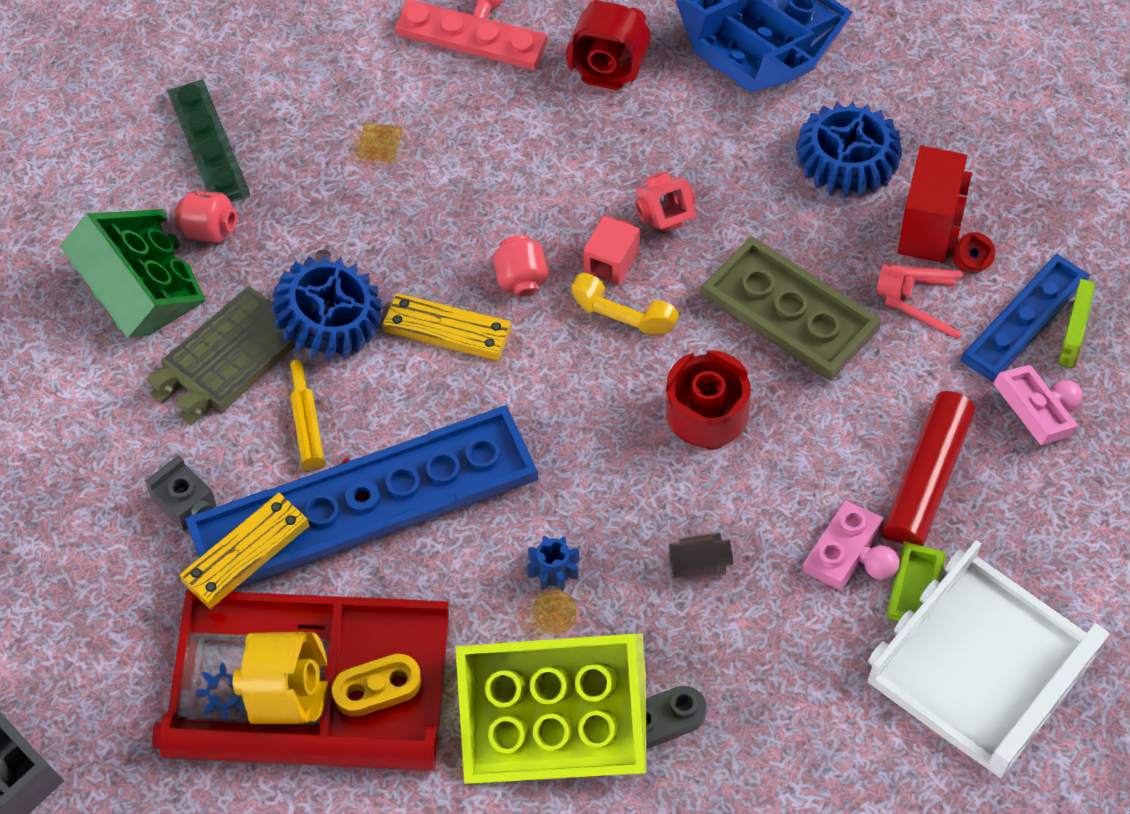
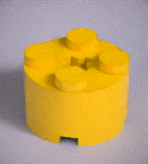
[233,632,328,724]

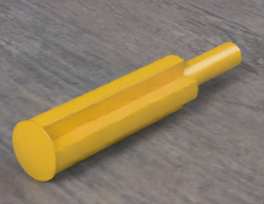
[290,359,326,471]

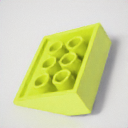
[455,633,646,784]

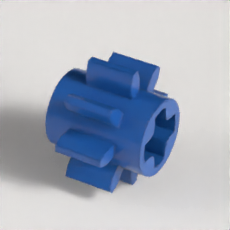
[527,536,579,591]
[195,663,246,721]

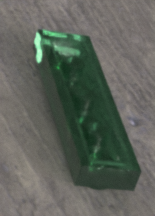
[167,79,250,203]

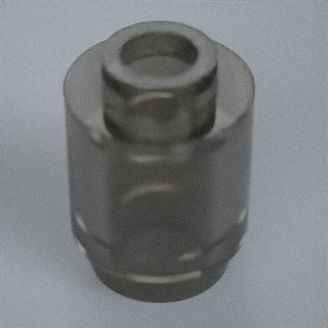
[668,532,733,581]

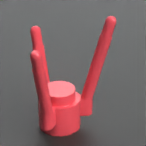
[877,264,963,339]

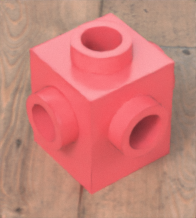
[635,171,697,232]

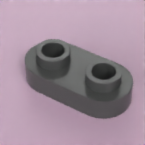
[646,686,707,749]

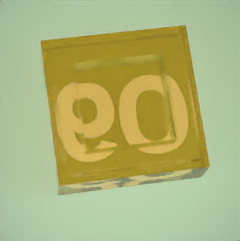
[356,122,403,163]

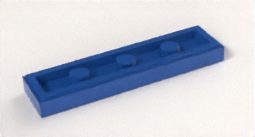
[960,253,1090,382]

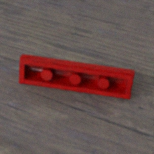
[881,391,975,546]

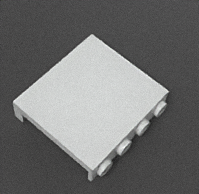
[867,540,1110,779]

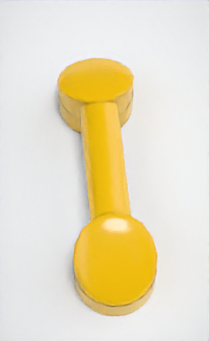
[571,273,679,335]

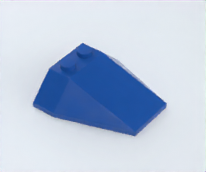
[676,0,852,92]

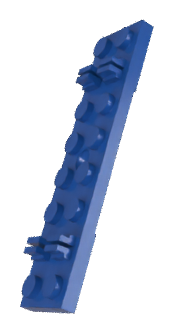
[185,405,538,589]

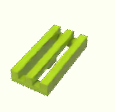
[1058,279,1096,368]

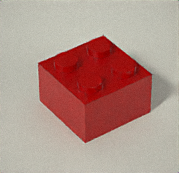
[897,145,972,263]

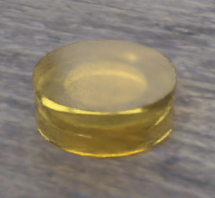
[533,590,577,635]

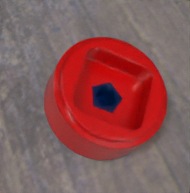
[952,232,995,274]

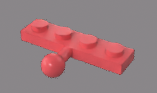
[395,0,548,70]

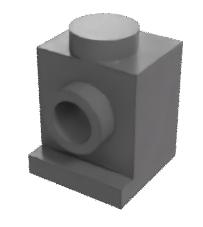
[145,455,217,531]

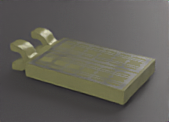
[147,286,296,426]

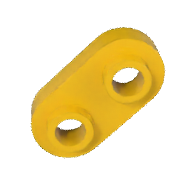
[332,654,421,717]

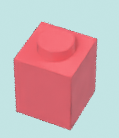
[583,215,640,285]

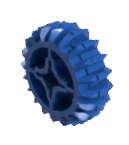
[796,101,903,198]
[271,254,382,361]

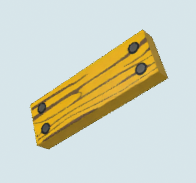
[383,293,511,361]
[180,493,309,609]

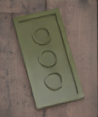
[701,236,881,381]

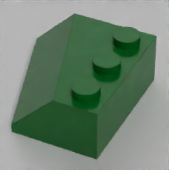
[60,209,205,338]

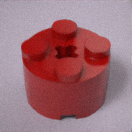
[565,0,651,90]
[666,350,751,450]

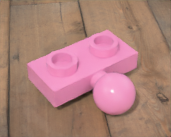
[993,365,1083,445]
[803,500,899,591]

